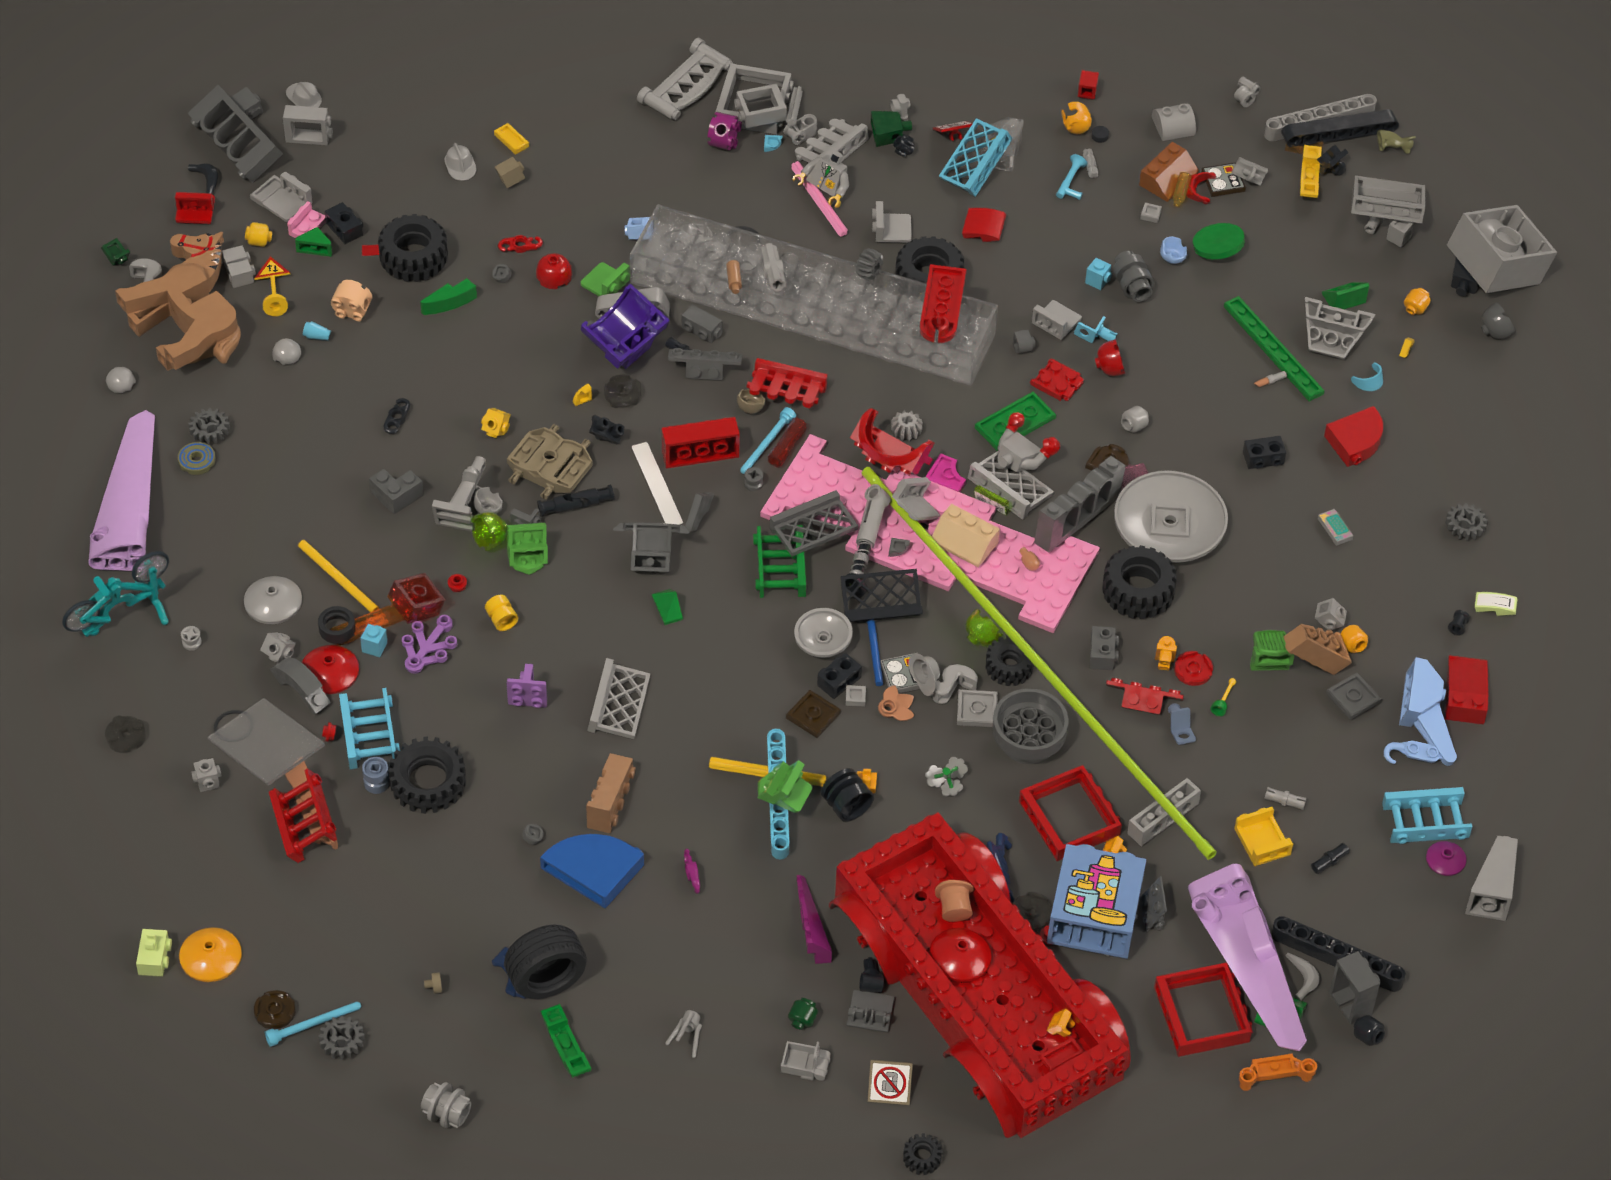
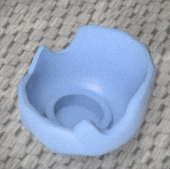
[1160,236,1187,264]

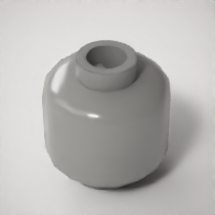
[1121,406,1149,433]

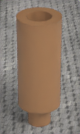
[726,260,742,294]

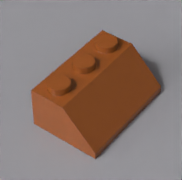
[1139,142,1199,202]

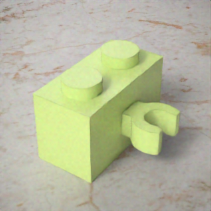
[136,929,172,976]

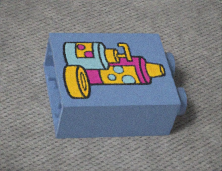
[1047,844,1146,959]

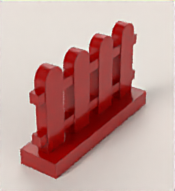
[747,358,828,408]

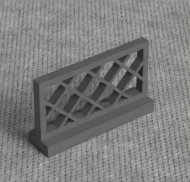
[769,490,858,556]

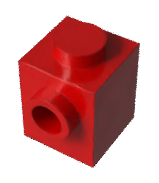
[1078,70,1099,99]

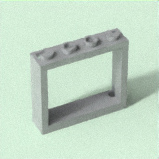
[715,63,794,134]
[1351,175,1425,223]

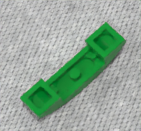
[541,1004,591,1078]

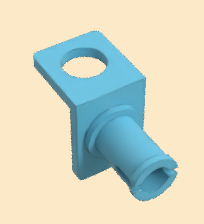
[1074,316,1118,343]

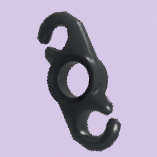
[383,398,411,434]

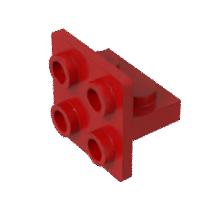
[175,192,215,224]

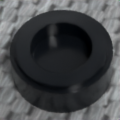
[1091,126,1109,143]

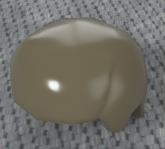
[737,389,765,414]

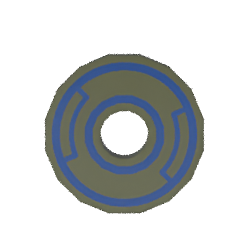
[178,442,216,475]

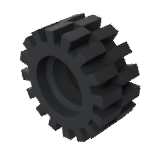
[903,1133,942,1175]

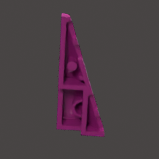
[797,875,832,964]

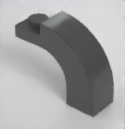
[270,657,331,714]

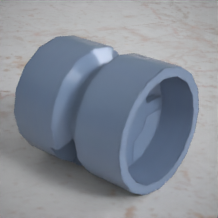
[362,757,390,794]

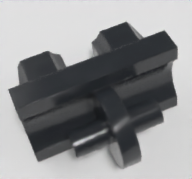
[1317,145,1348,175]
[589,415,625,445]

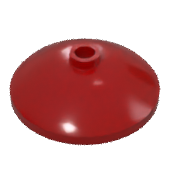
[302,645,359,694]
[929,928,991,982]

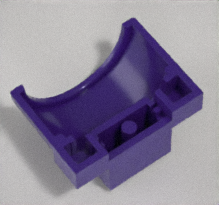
[581,284,670,369]

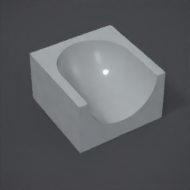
[1447,205,1557,293]

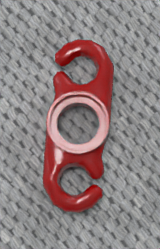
[498,235,543,253]

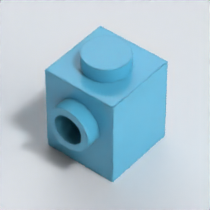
[1085,258,1112,290]
[360,624,387,657]

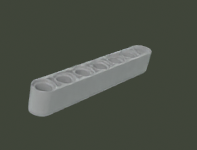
[1264,94,1377,141]

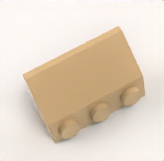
[932,503,1000,568]

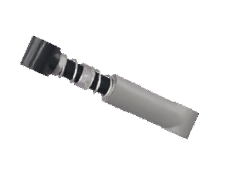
[845,484,891,599]

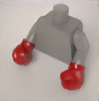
[998,412,1060,472]

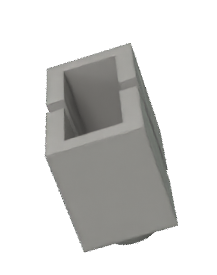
[222,245,256,288]

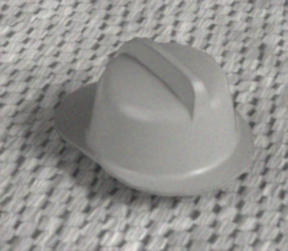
[286,82,322,107]
[444,143,476,181]
[909,653,940,696]

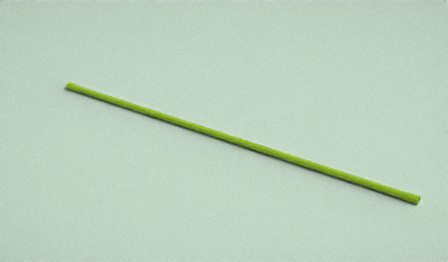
[861,467,1217,860]

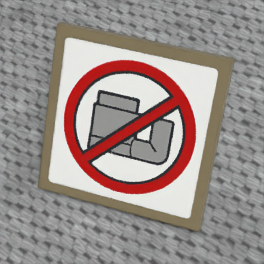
[867,1060,913,1105]

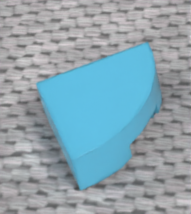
[764,135,782,152]

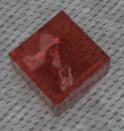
[387,573,445,624]

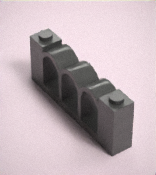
[188,85,283,183]
[1034,456,1126,553]

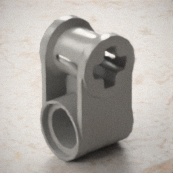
[783,114,817,145]

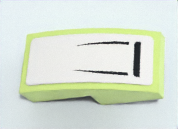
[1475,592,1518,616]

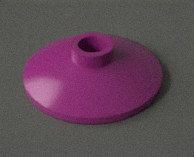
[1426,841,1466,876]

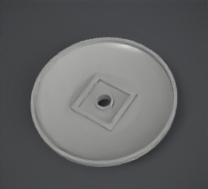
[1114,471,1228,562]

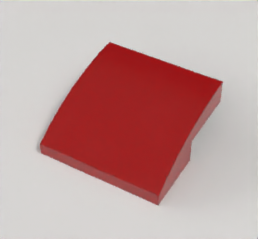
[962,208,1006,242]

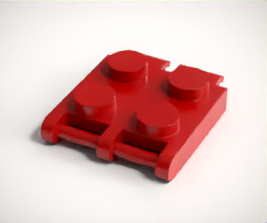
[1030,358,1084,401]

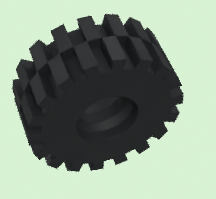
[985,636,1034,686]

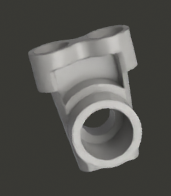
[890,94,910,121]

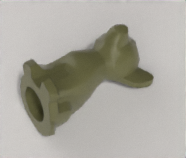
[1377,130,1416,154]

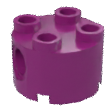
[707,112,742,151]

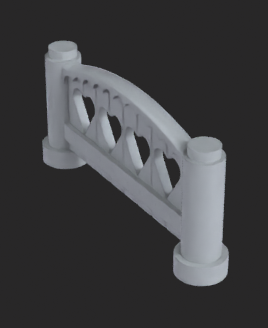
[637,38,733,120]

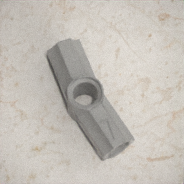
[761,243,786,292]

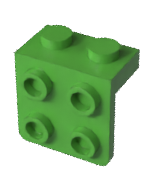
[581,262,630,296]

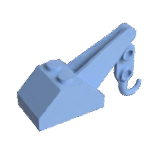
[1383,657,1457,766]

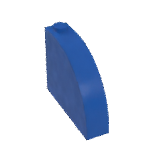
[540,834,644,909]

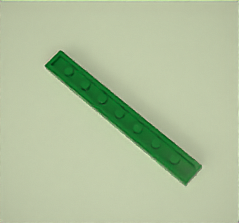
[1224,296,1324,401]

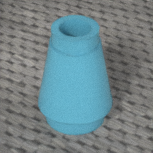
[303,321,331,341]

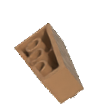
[1283,624,1352,675]
[586,753,636,833]

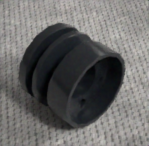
[821,768,874,822]

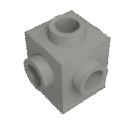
[1315,598,1347,630]
[260,632,296,663]
[191,758,222,792]

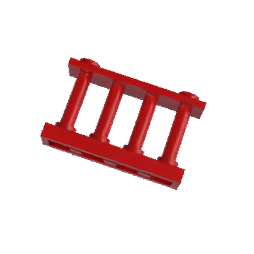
[269,768,337,863]

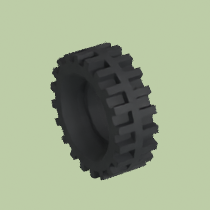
[389,736,466,814]

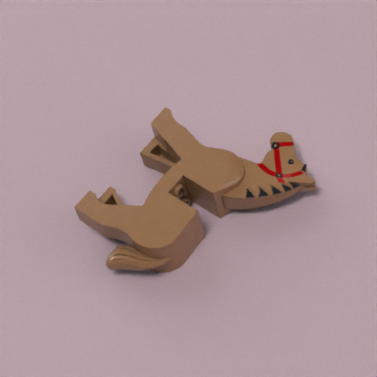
[115,232,241,371]

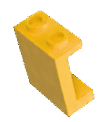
[1234,807,1293,866]

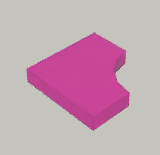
[926,453,966,492]

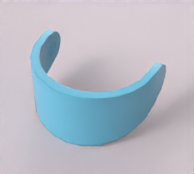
[1351,362,1383,391]

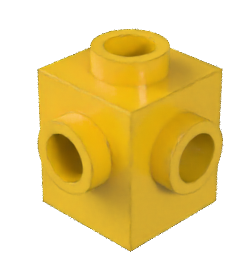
[481,408,511,438]

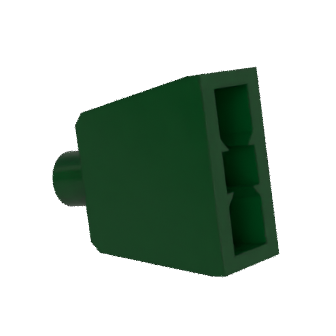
[870,111,912,147]

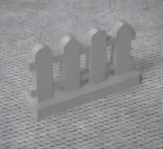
[795,119,869,163]

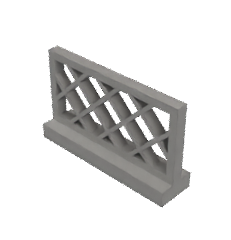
[967,451,1054,520]
[587,658,650,739]

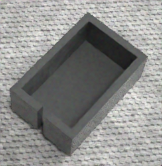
[1329,951,1380,1025]

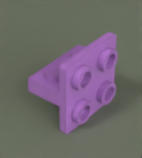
[507,664,547,708]

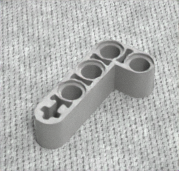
[595,287,670,319]

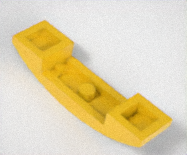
[1300,145,1322,198]

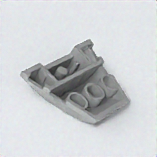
[1305,297,1376,359]

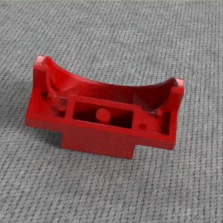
[850,408,935,476]

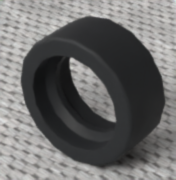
[318,606,355,644]

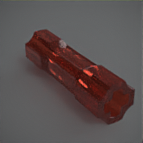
[767,417,807,468]

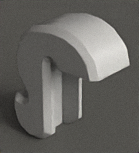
[129,259,163,282]
[932,664,978,704]

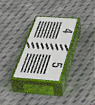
[974,485,1010,516]

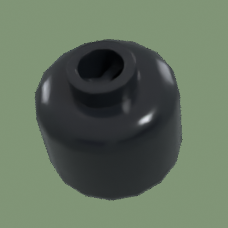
[1354,1015,1385,1046]

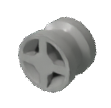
[1234,85,1256,107]
[181,626,202,651]

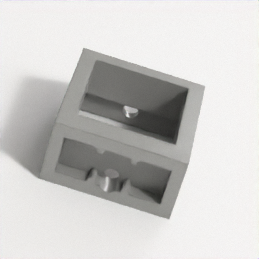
[734,84,787,128]
[283,105,333,145]

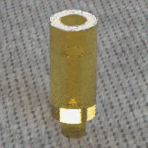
[1172,172,1192,207]

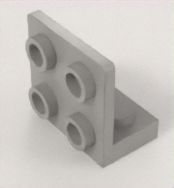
[1032,300,1082,340]

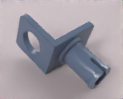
[1168,703,1196,745]

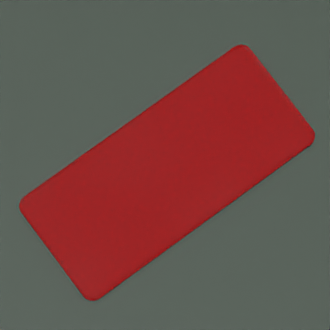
[362,245,379,256]

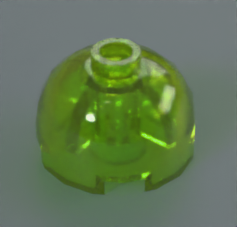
[471,512,507,551]
[965,608,1003,647]

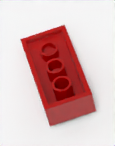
[1445,655,1488,725]

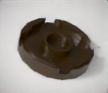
[254,990,296,1029]

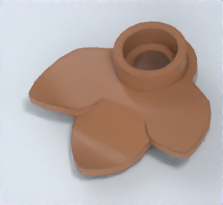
[878,685,914,721]

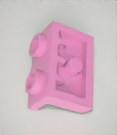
[287,201,326,238]

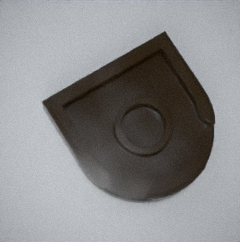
[1085,444,1129,473]

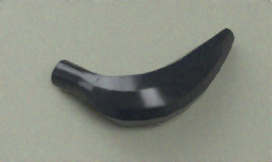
[188,163,218,194]

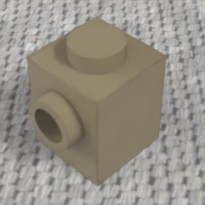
[495,157,525,188]

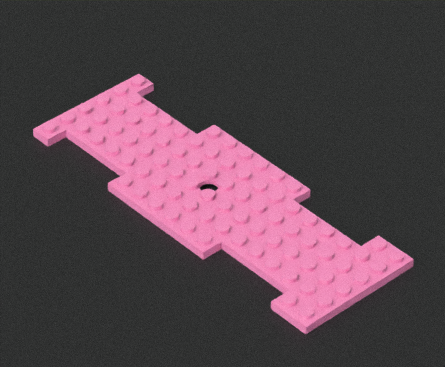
[760,434,1100,633]

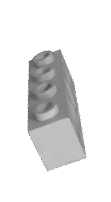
[1127,778,1201,846]

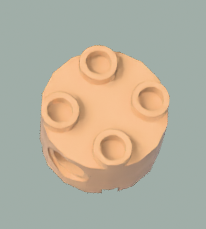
[331,280,372,322]

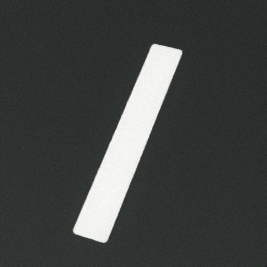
[632,442,683,525]

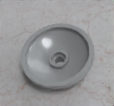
[244,576,302,624]
[794,608,852,657]

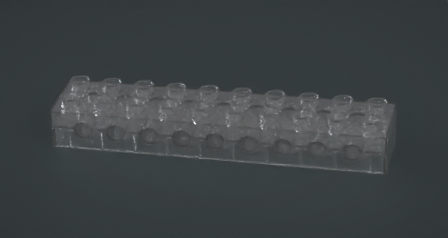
[630,204,998,386]

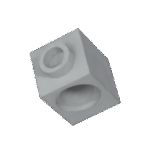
[1386,220,1414,247]

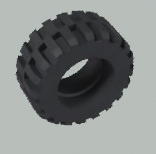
[378,214,448,282]
[895,236,965,304]
[1102,545,1177,619]

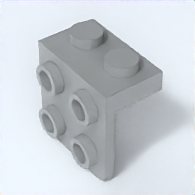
[263,172,312,222]
[872,201,911,243]
[892,477,940,521]

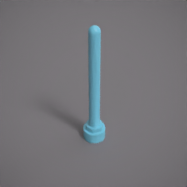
[740,407,796,474]
[264,1002,361,1047]

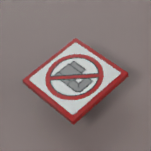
[933,121,973,141]

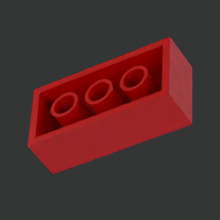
[662,417,740,469]

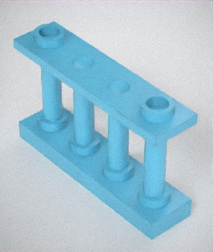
[339,688,400,769]
[1382,787,1472,844]

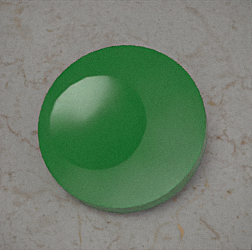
[1193,223,1245,259]

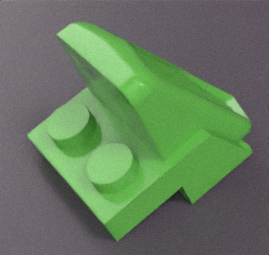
[507,523,548,575]
[1250,630,1295,671]
[757,760,812,813]

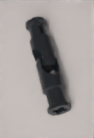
[537,484,615,517]

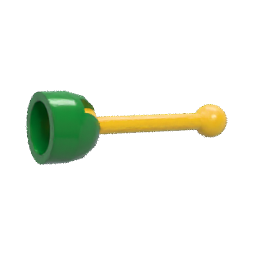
[1210,678,1236,717]

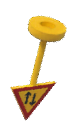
[254,256,290,316]

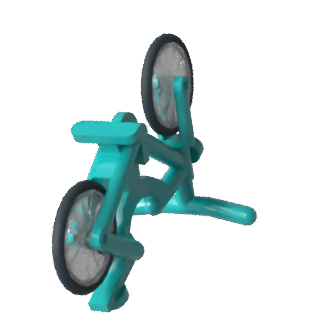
[62,551,169,637]

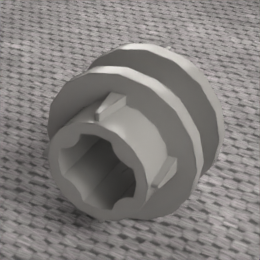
[421,1082,471,1128]

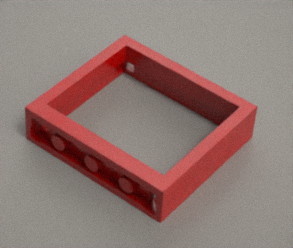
[1019,765,1122,861]
[1154,962,1253,1057]

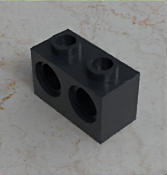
[1243,435,1286,469]
[817,653,862,699]

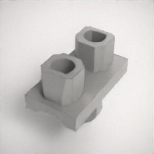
[1232,157,1268,186]

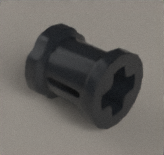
[1448,610,1470,635]

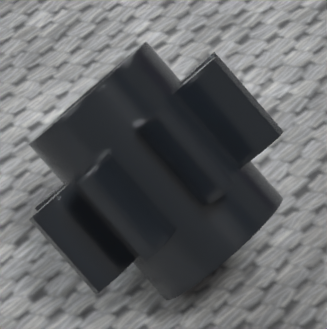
[893,134,915,157]

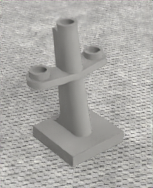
[432,456,486,532]

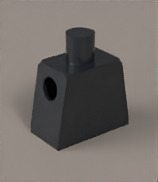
[1451,257,1480,296]

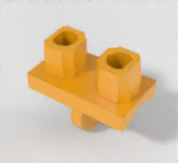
[1155,636,1177,671]

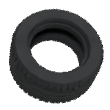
[504,924,587,999]

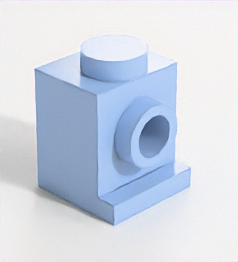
[625,217,653,241]

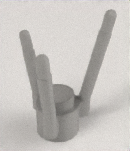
[665,1010,702,1058]

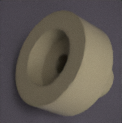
[424,972,442,994]

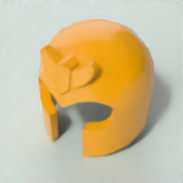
[1061,102,1092,135]

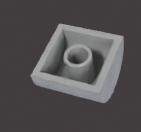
[1152,103,1196,141]

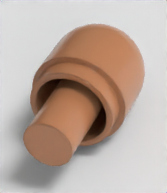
[1019,547,1040,571]

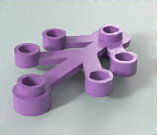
[402,615,457,674]

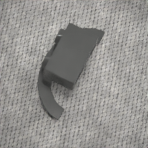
[613,522,689,572]

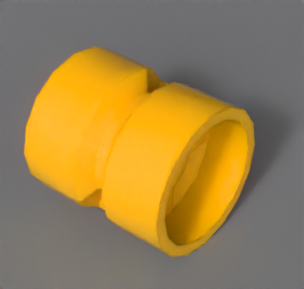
[485,595,518,631]

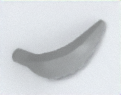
[1286,953,1319,1000]

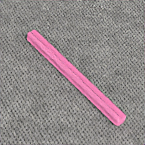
[791,161,848,237]

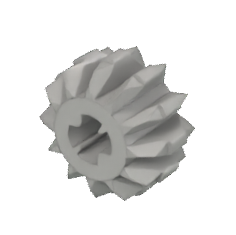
[891,410,923,442]

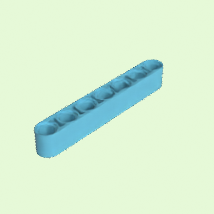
[767,729,789,860]

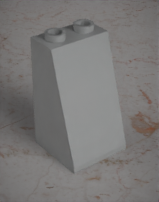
[1465,836,1518,921]

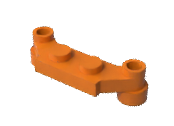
[1239,1054,1317,1091]

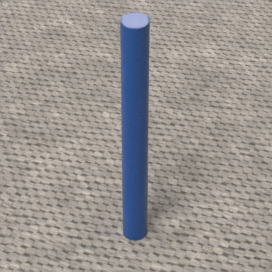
[867,620,883,686]

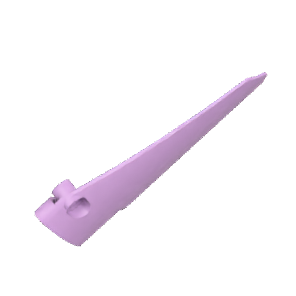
[88,410,155,571]
[1188,864,1307,1051]

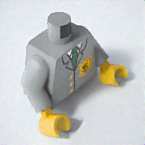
[793,151,849,208]

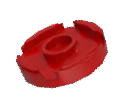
[1174,651,1213,686]

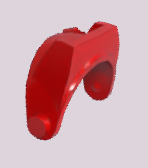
[1186,172,1216,204]

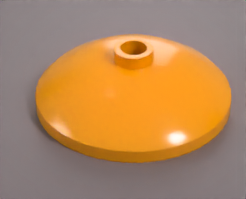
[179,927,242,982]

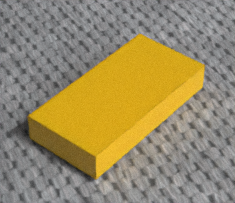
[494,123,529,155]

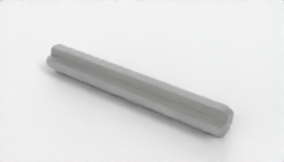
[786,86,803,126]

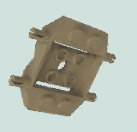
[507,424,593,500]

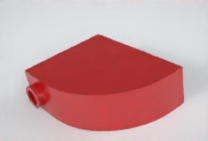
[1324,406,1383,467]

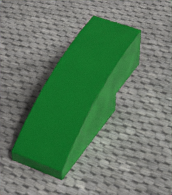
[420,278,477,315]

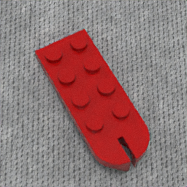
[920,264,966,343]

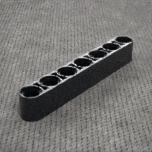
[1281,109,1399,147]
[1271,916,1406,992]

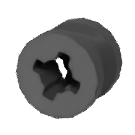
[744,467,763,491]

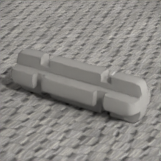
[1083,148,1098,178]

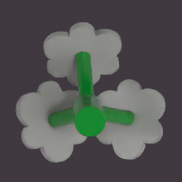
[925,757,968,796]

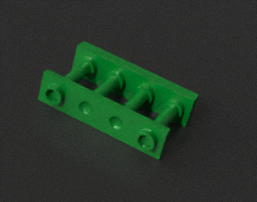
[753,525,806,598]

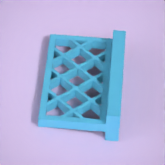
[939,118,1013,197]

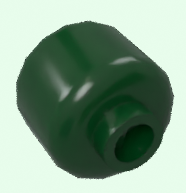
[788,998,818,1030]

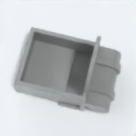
[781,1041,831,1081]

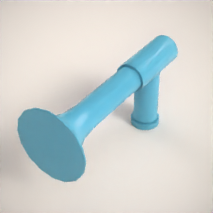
[1056,154,1087,200]

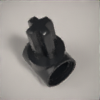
[859,957,884,993]

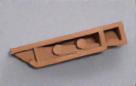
[285,758,338,850]

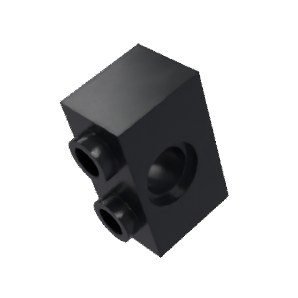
[324,202,364,244]

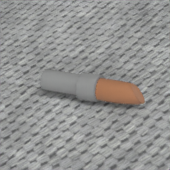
[1253,371,1287,387]

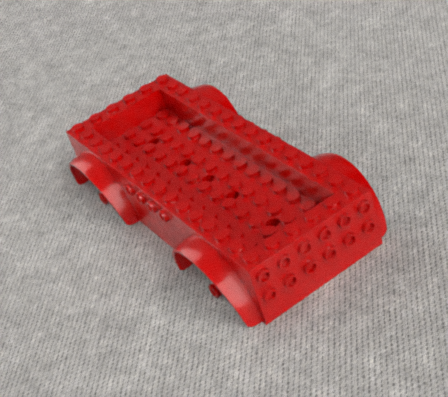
[829,812,1131,1138]

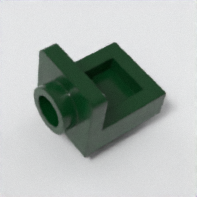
[101,238,130,266]

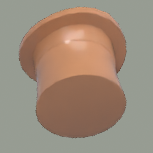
[935,880,974,922]

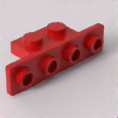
[1106,678,1184,715]

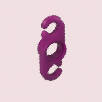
[684,848,700,894]

